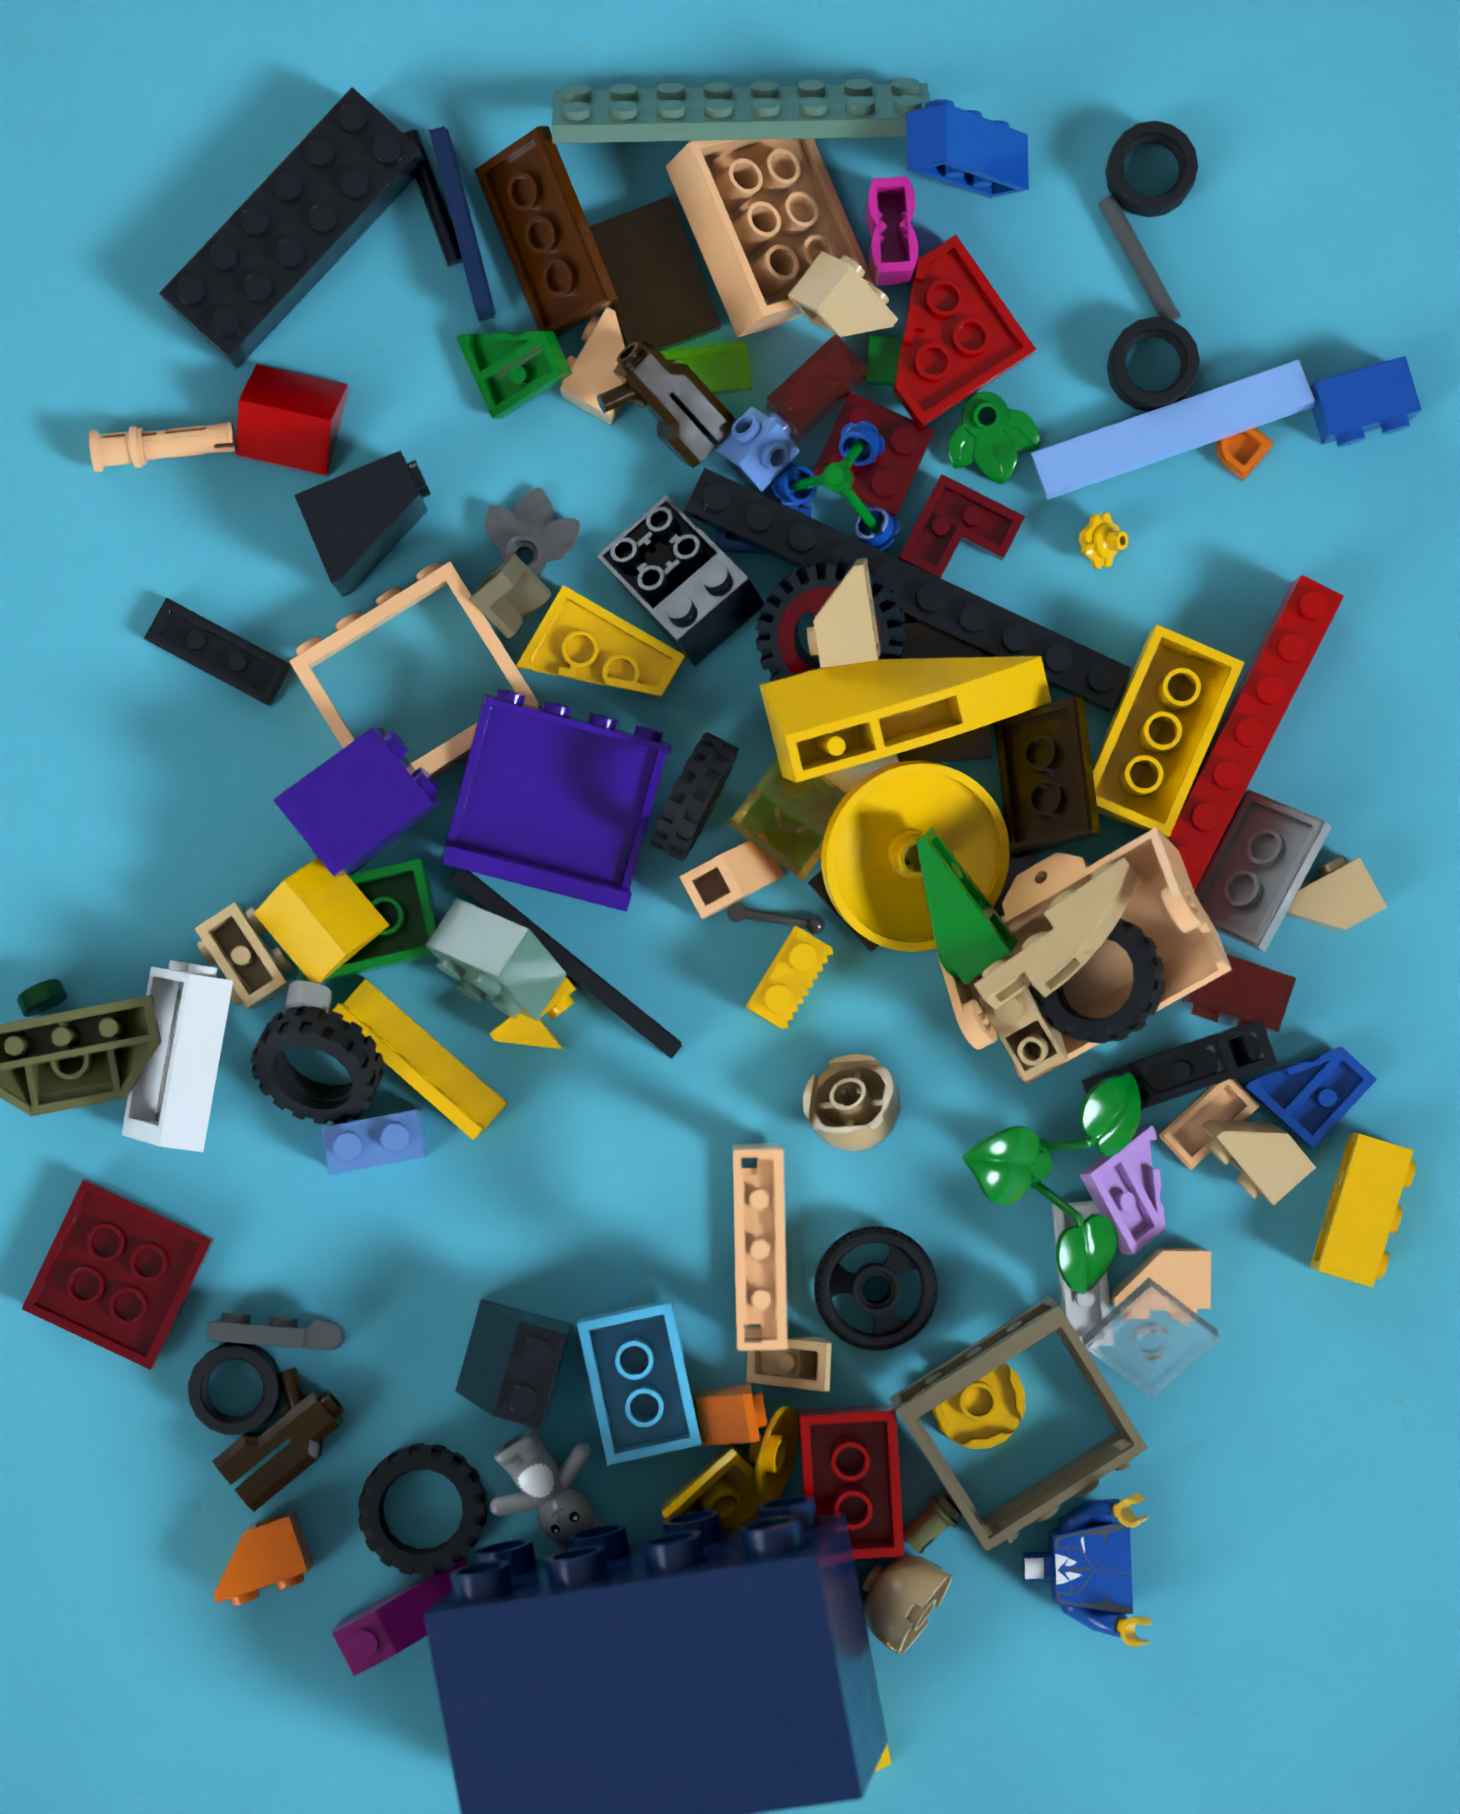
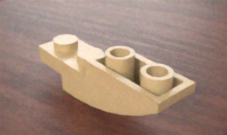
[974,857,1139,1010]

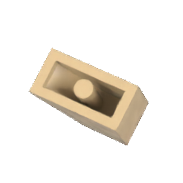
[807,558,881,668]

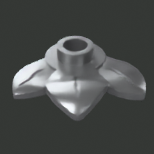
[485,488,580,576]

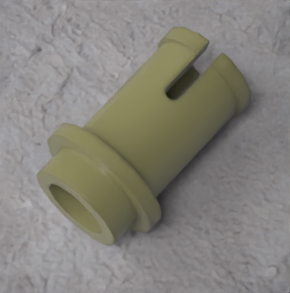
[903,1493,962,1554]

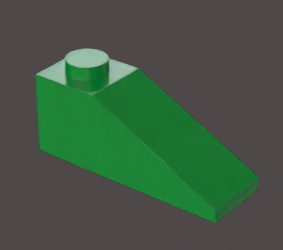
[916,827,1018,985]

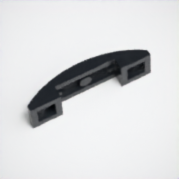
[1082,1018,1278,1111]

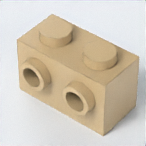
[194,902,294,1009]

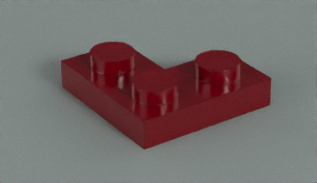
[898,474,1025,578]

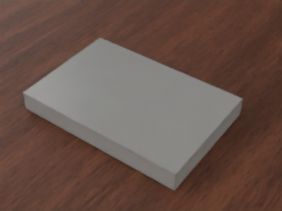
[1194,790,1332,953]

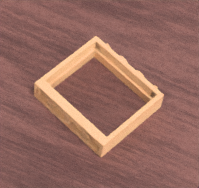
[289,561,542,778]
[733,1143,787,1351]

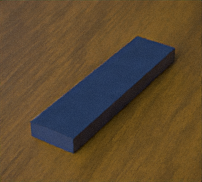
[429,126,496,322]

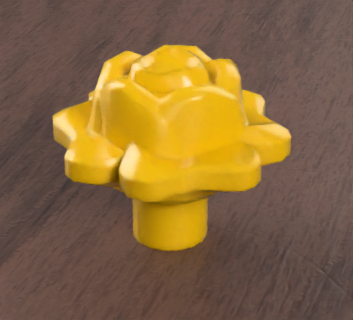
[1078,512,1129,569]

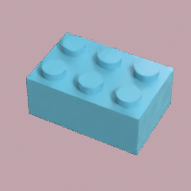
[577,1298,702,1466]

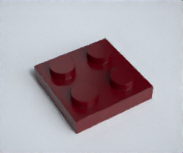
[813,392,935,516]

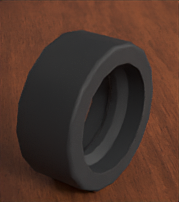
[1105,121,1198,217]
[1107,317,1200,412]
[188,1342,283,1435]

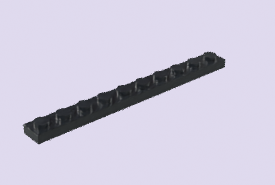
[684,468,1131,713]

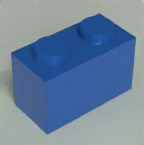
[1310,356,1422,447]

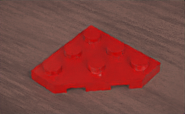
[893,235,1036,429]

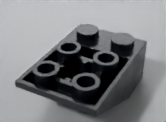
[596,495,764,666]

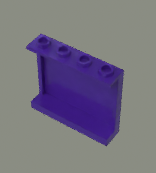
[441,688,672,912]

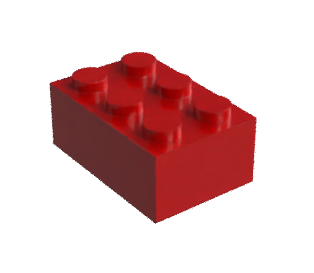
[798,1404,904,1559]

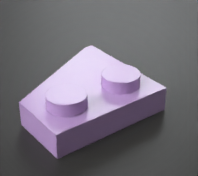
[1079,1125,1166,1255]

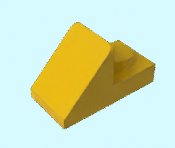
[489,976,577,1049]

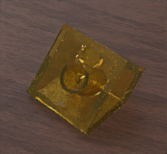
[727,758,846,882]

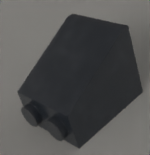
[294,450,431,597]
[455,1299,572,1429]

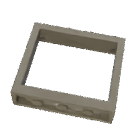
[889,1295,1147,1552]

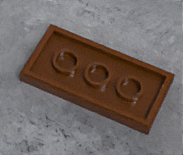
[474,126,619,338]

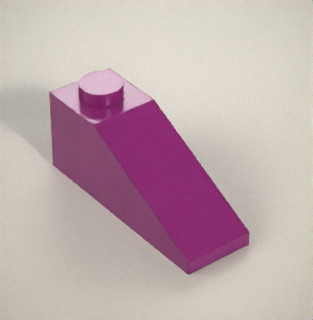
[332,1558,469,1676]

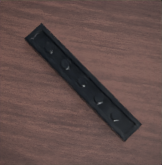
[450,868,682,1059]

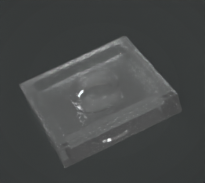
[1082,1278,1219,1399]

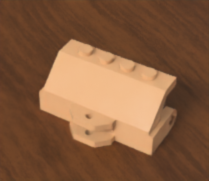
[937,827,1232,1084]

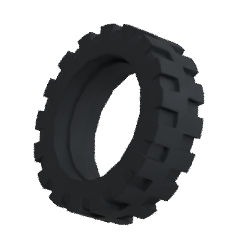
[650,732,739,861]
[1032,918,1165,1044]
[251,1007,384,1125]
[358,1443,487,1576]

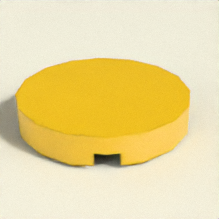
[931,1363,1025,1449]

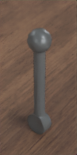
[727,903,825,934]

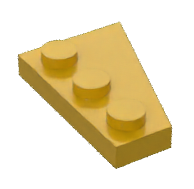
[516,585,686,698]

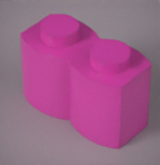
[865,177,918,286]

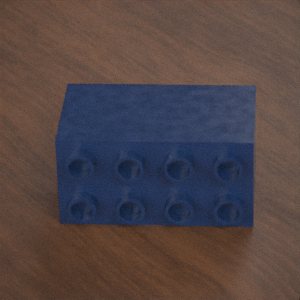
[424,1495,888,1814]

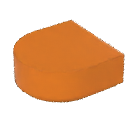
[1216,428,1274,481]

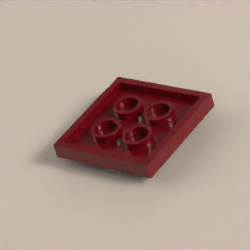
[22,1179,215,1370]

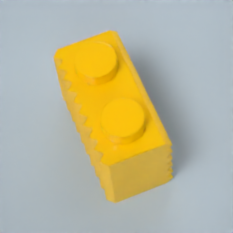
[745,925,833,1029]

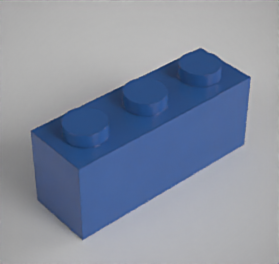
[906,99,1029,198]

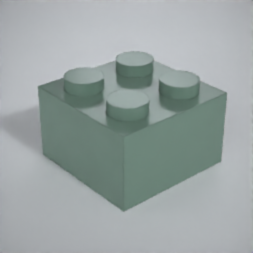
[426,898,567,1021]

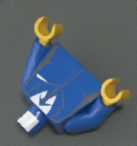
[1022,1493,1152,1647]

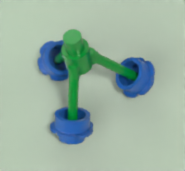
[772,420,900,550]

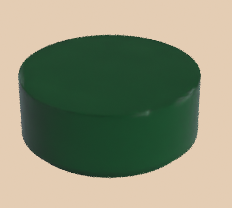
[17,979,68,1017]

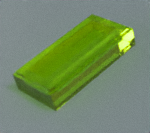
[660,340,752,395]

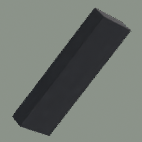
[144,597,292,707]

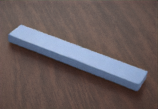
[1031,360,1315,500]

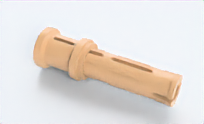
[89,422,236,473]

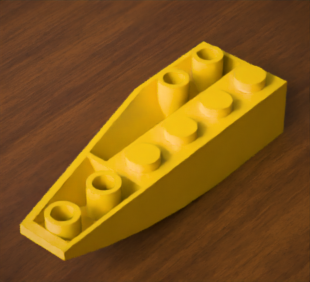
[759,656,1052,783]

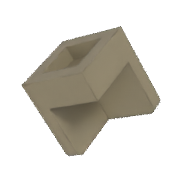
[470,553,551,639]

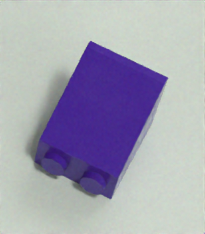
[273,727,441,877]

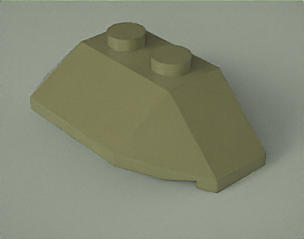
[0,995,161,1116]

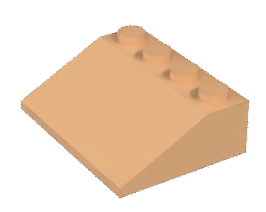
[665,138,875,338]

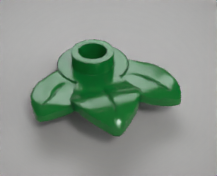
[947,392,1040,484]

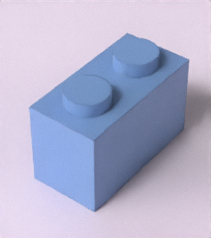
[321,1108,429,1175]

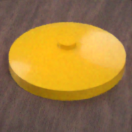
[821,760,1010,952]

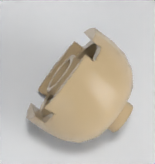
[802,1054,901,1152]
[862,1555,953,1655]

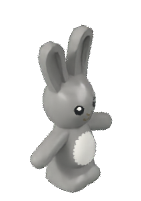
[490,1427,629,1552]

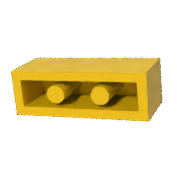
[1309,1132,1416,1288]

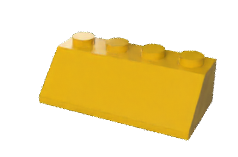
[1092,624,1245,837]

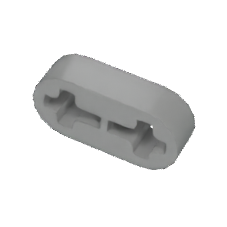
[285,981,332,1014]

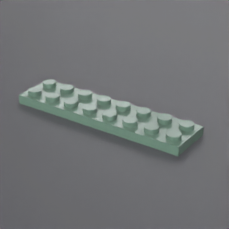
[552,78,930,144]

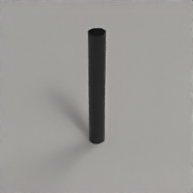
[404,129,463,267]

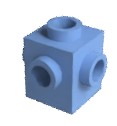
[714,406,800,492]

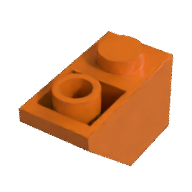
[695,1383,768,1445]
[213,1510,314,1606]

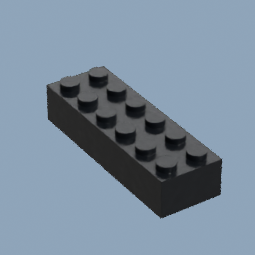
[159,87,426,369]

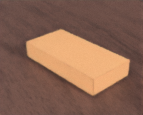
[1157,1079,1260,1170]

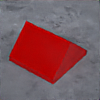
[235,364,349,476]

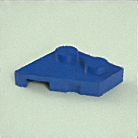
[1243,1047,1377,1149]

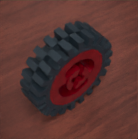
[756,558,906,681]

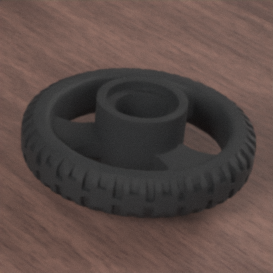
[814,1226,937,1350]

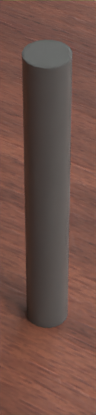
[1098,194,1181,322]

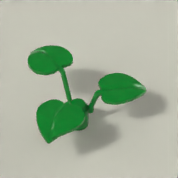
[962,1071,1141,1294]

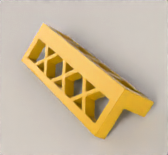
[329,979,508,1140]

